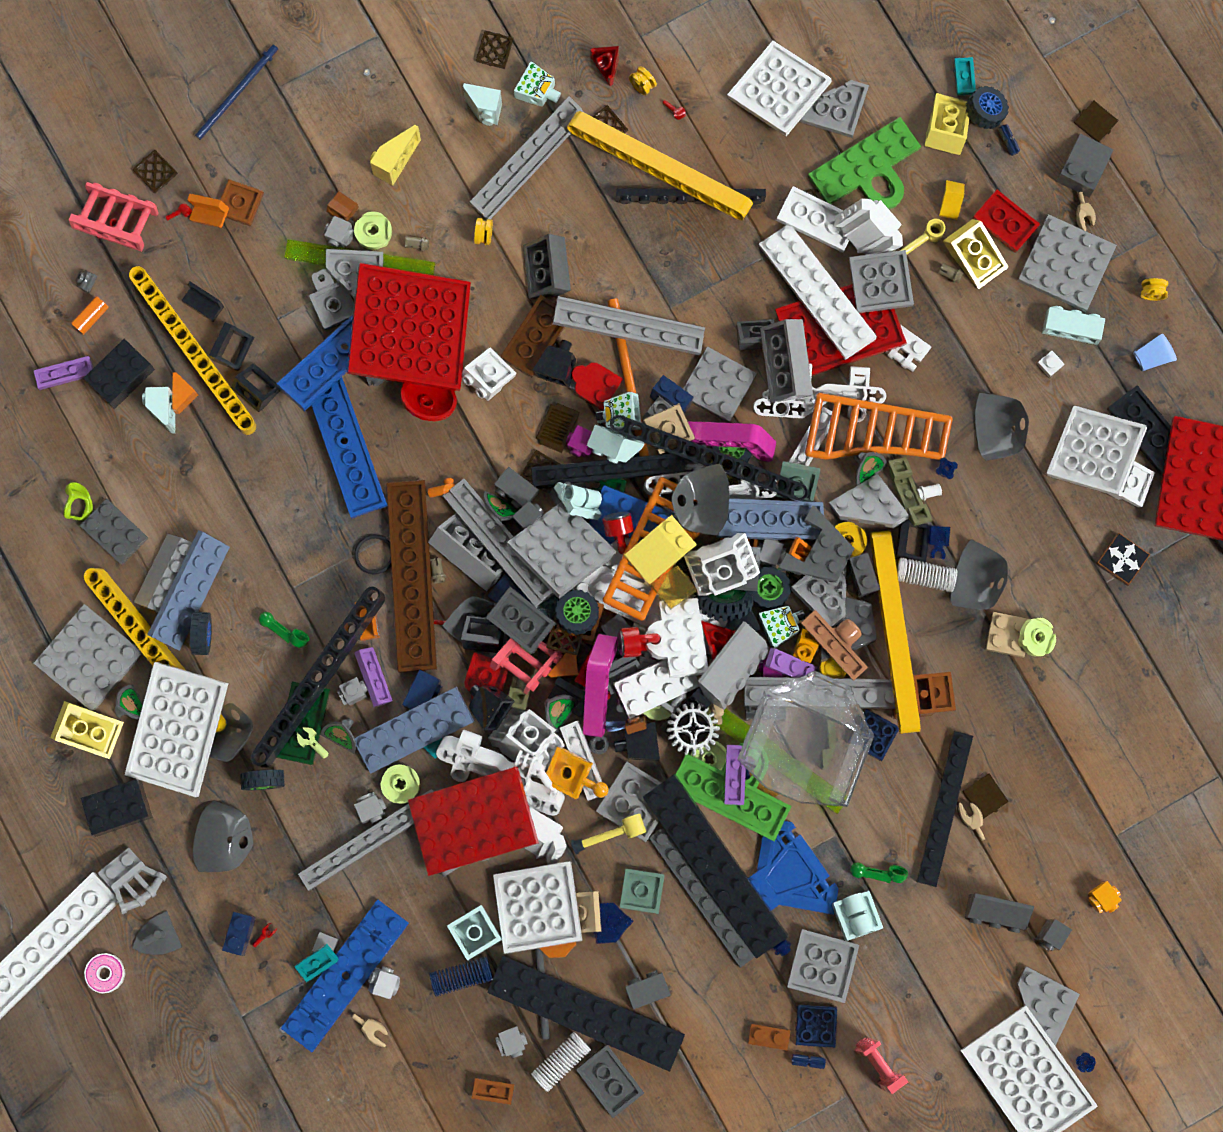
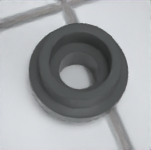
[589,736,609,755]

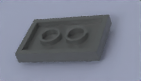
[80,498,148,565]
[486,587,556,654]
[576,1045,644,1118]

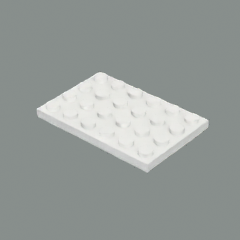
[125,662,229,797]
[961,1005,1098,1132]

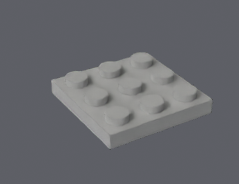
[849,250,914,313]
[683,347,757,423]
[596,762,661,843]
[787,929,859,1003]

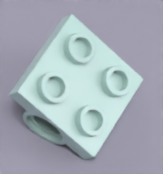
[554,482,602,520]
[832,891,883,942]

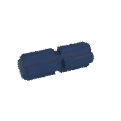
[998,124,1020,156]
[791,1054,826,1069]

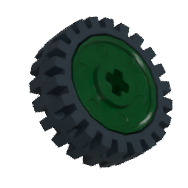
[696,589,754,621]

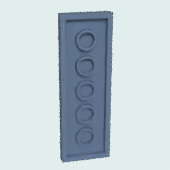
[716,498,824,541]
[147,530,230,651]
[354,686,474,774]

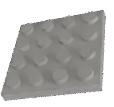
[1018,214,1117,312]
[507,502,617,598]
[33,604,143,711]

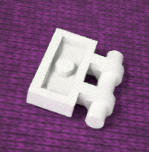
[885,325,931,372]

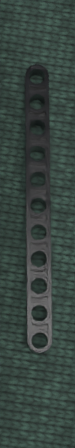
[609,415,808,501]
[251,586,385,768]

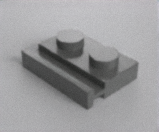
[608,656,642,695]

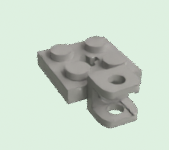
[309,269,354,330]

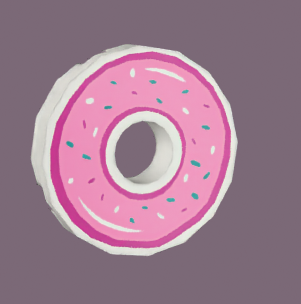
[84,953,125,993]

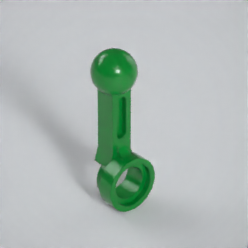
[258,612,310,648]
[850,862,908,883]

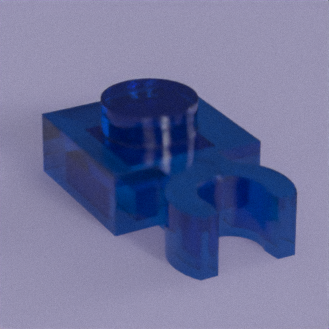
[929,525,951,559]

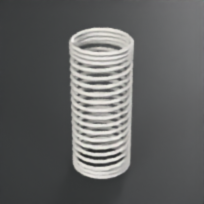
[897,557,957,593]
[531,1032,591,1092]

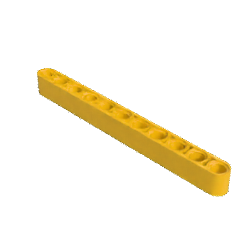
[567,111,753,220]
[129,266,256,435]
[870,530,920,734]
[84,568,226,732]

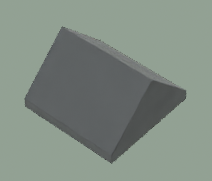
[737,319,775,351]

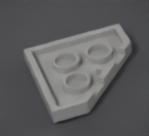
[799,80,869,138]
[326,249,383,299]
[829,474,909,528]
[791,566,846,628]
[1016,966,1080,1046]

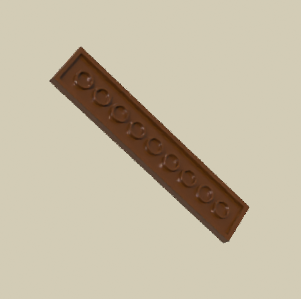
[387,480,437,673]

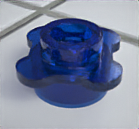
[936,457,958,479]

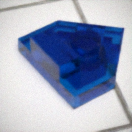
[593,902,634,944]

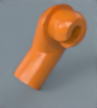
[428,478,455,498]

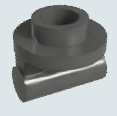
[75,270,97,293]

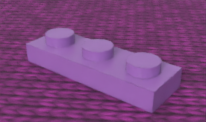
[34,356,93,390]
[355,647,393,707]
[765,648,817,678]
[724,745,747,805]

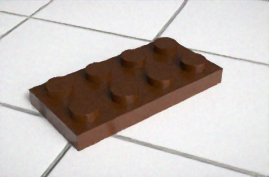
[500,295,565,378]

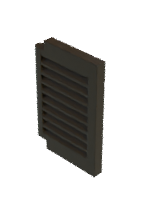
[536,403,580,453]

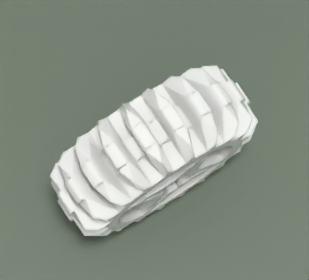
[667,703,720,756]

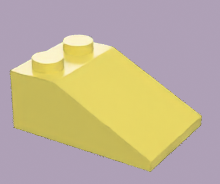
[924,93,969,155]
[370,125,421,186]
[943,219,1008,289]
[624,515,697,585]
[50,701,124,759]

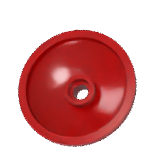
[400,383,457,421]

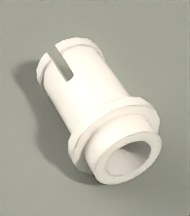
[917,484,942,501]

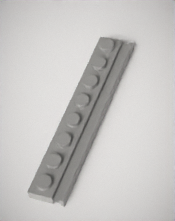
[469,96,587,220]
[553,296,705,355]
[443,479,554,607]
[744,677,895,709]

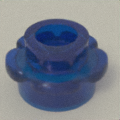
[773,939,791,956]
[1076,1053,1096,1072]

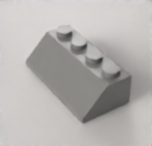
[760,319,813,403]
[428,513,505,591]
[134,534,192,613]
[698,621,769,710]

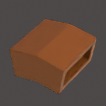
[326,191,359,222]

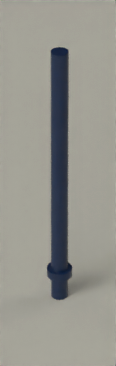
[195,45,278,140]

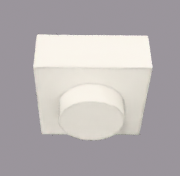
[1037,351,1065,378]

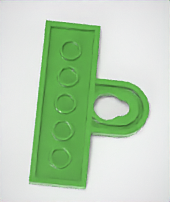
[808,117,921,210]
[676,743,792,842]

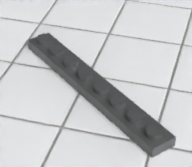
[649,827,755,968]

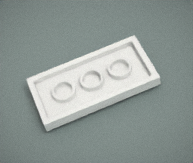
[776,186,849,253]
[613,659,699,719]

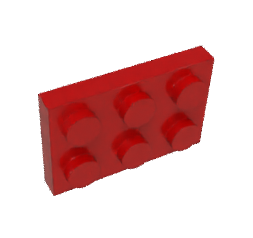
[972,190,1040,253]

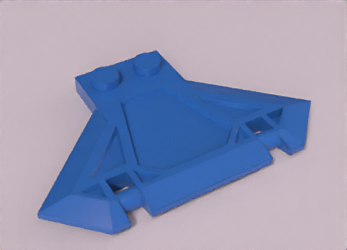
[749,821,839,915]

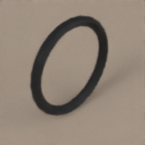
[354,535,392,575]

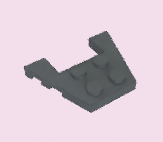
[778,505,855,582]
[819,597,877,662]

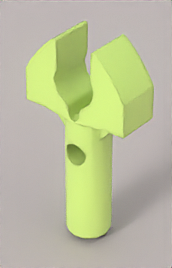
[297,727,329,759]

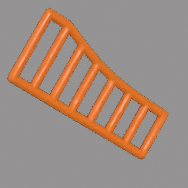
[805,393,953,460]
[603,477,701,621]

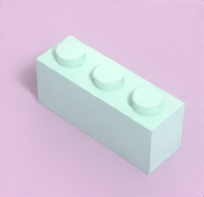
[1042,306,1105,345]

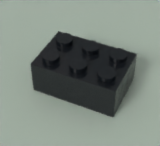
[83,339,155,409]
[80,779,153,837]

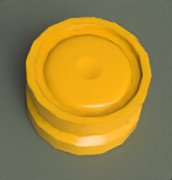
[628,66,657,96]
[474,218,493,246]
[1141,278,1168,301]
[819,658,846,679]

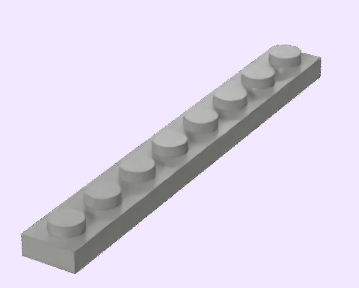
[298,789,434,891]

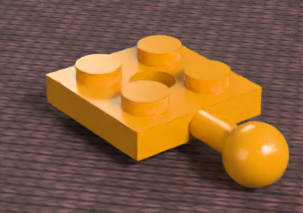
[546,746,609,799]

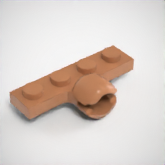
[801,610,868,681]

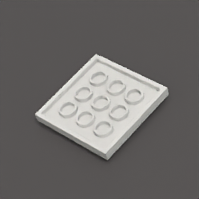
[727,41,832,136]
[1046,406,1147,497]
[493,861,582,954]

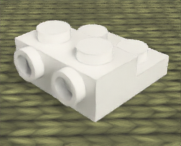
[462,348,516,401]
[1107,461,1155,507]

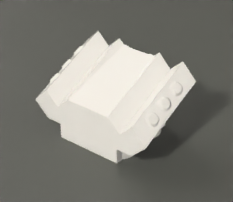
[835,199,903,255]
[684,533,760,596]
[488,708,565,778]
[525,807,566,865]

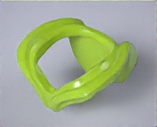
[63,482,93,521]

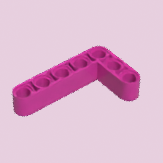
[688,421,776,462]
[583,634,618,738]

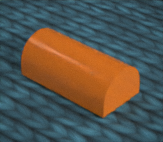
[72,296,109,335]

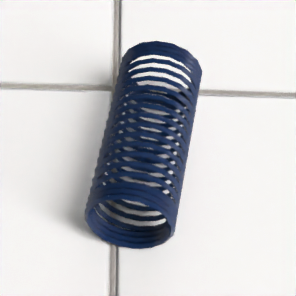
[429,956,493,997]

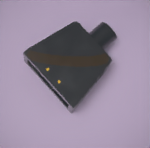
[469,684,514,730]

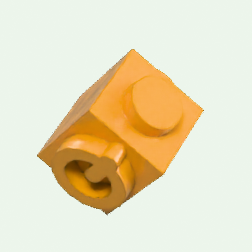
[793,628,819,663]
[1088,881,1122,914]

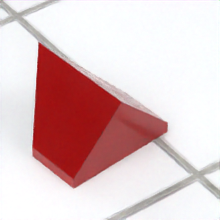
[590,46,619,86]
[701,621,735,661]

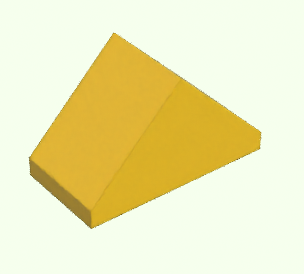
[939,180,965,220]

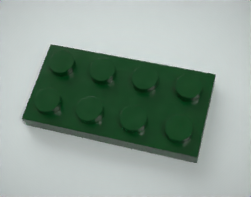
[277,681,331,766]

